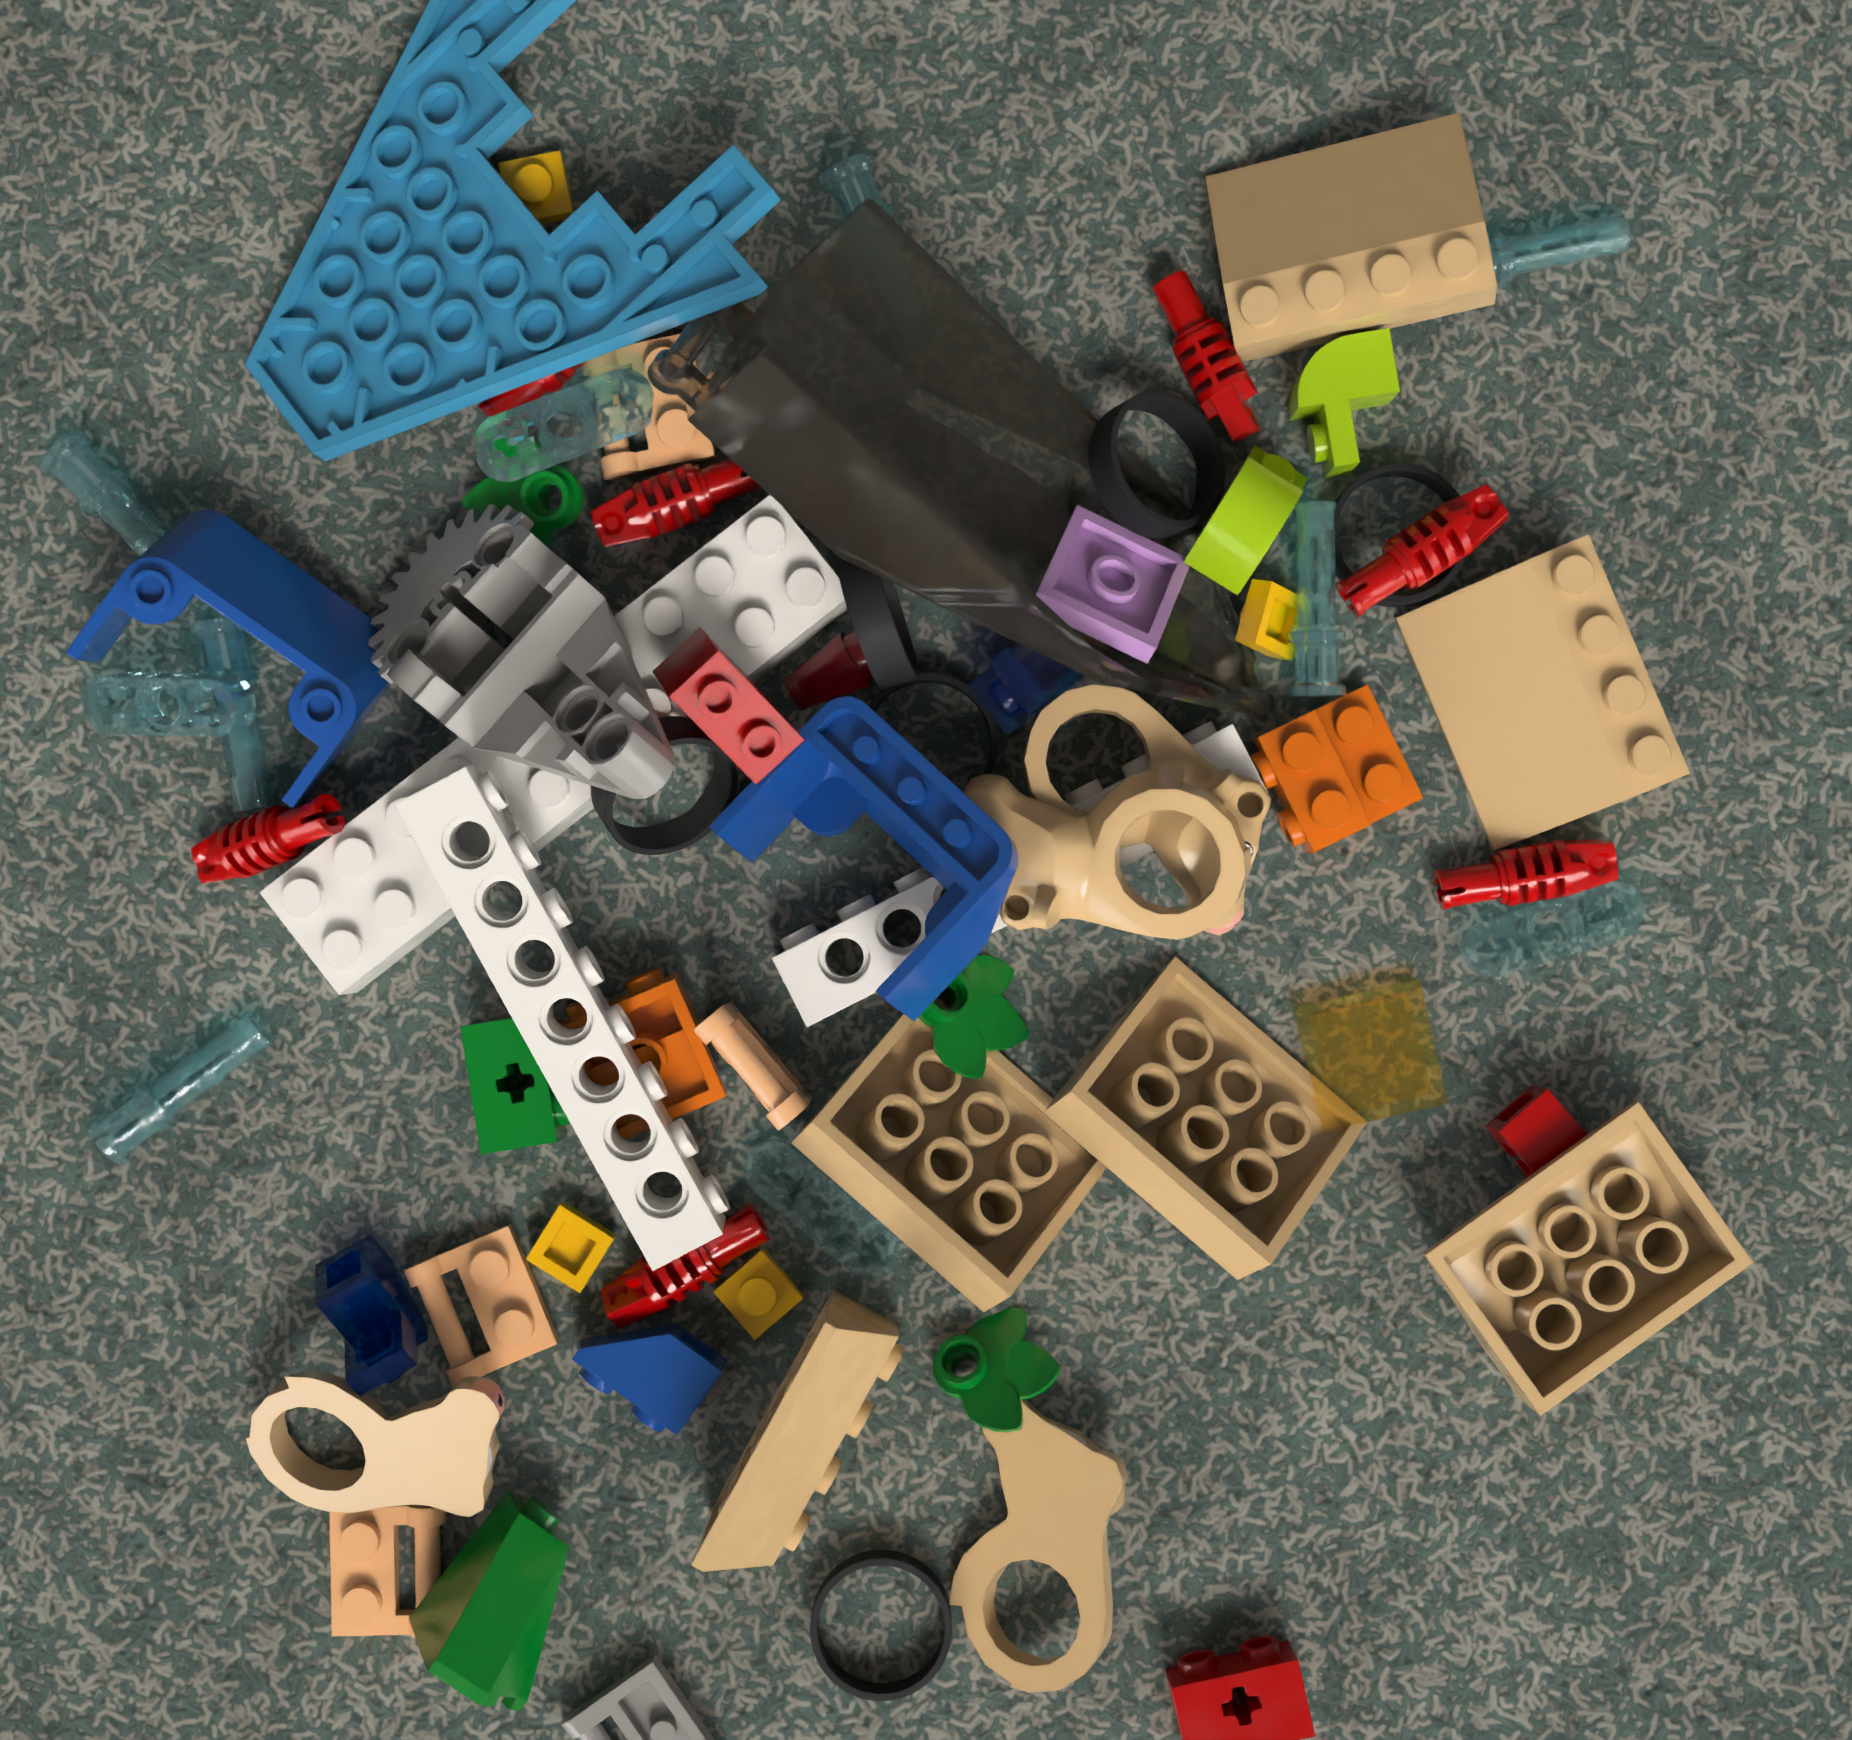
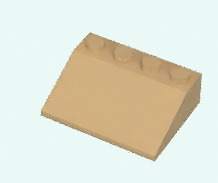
[1205,113,1497,362]
[1395,534,1690,851]
[1043,956,1367,1280]
[791,997,1107,1312]
[1423,1101,1753,1416]
[691,1289,905,1572]

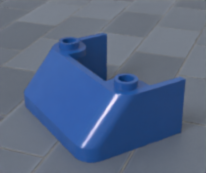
[65,509,391,808]
[709,696,1019,1021]

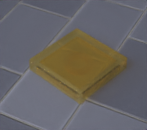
[1293,979,1448,1132]

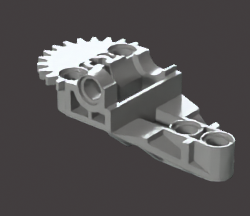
[368,504,674,799]

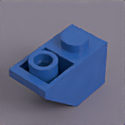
[572,1323,728,1435]

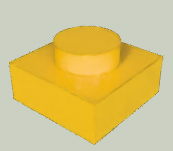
[498,150,574,224]
[1235,579,1308,661]
[526,1202,617,1293]
[713,1248,804,1340]

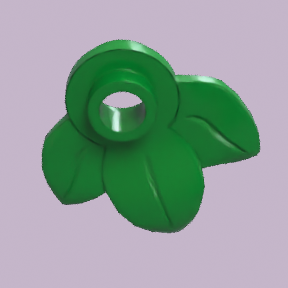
[462,433,584,546]
[918,955,1030,1080]
[933,1307,1061,1433]

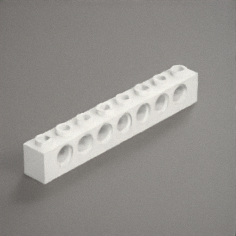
[772,721,1268,1027]
[394,764,730,1271]

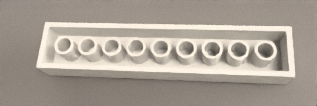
[259,493,848,995]

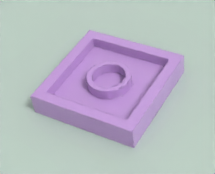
[1030,505,1190,663]

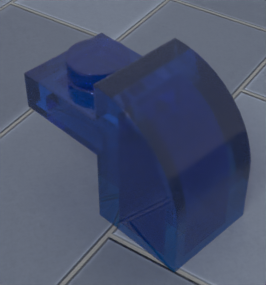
[968,622,1089,736]
[315,1234,428,1396]

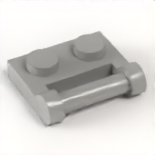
[560,1654,715,1740]

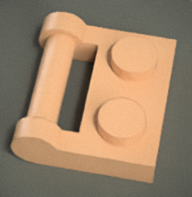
[581,332,716,481]
[693,1002,813,1131]
[403,1223,560,1389]
[330,1505,446,1637]

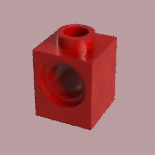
[1485,1085,1587,1177]

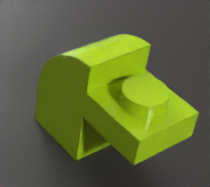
[1288,328,1400,478]
[1183,445,1308,595]

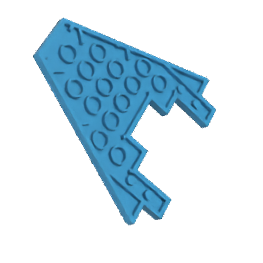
[245,0,781,461]

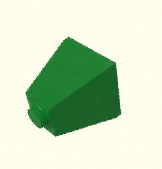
[409,1491,569,1711]

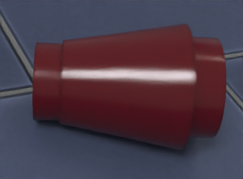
[784,630,873,711]

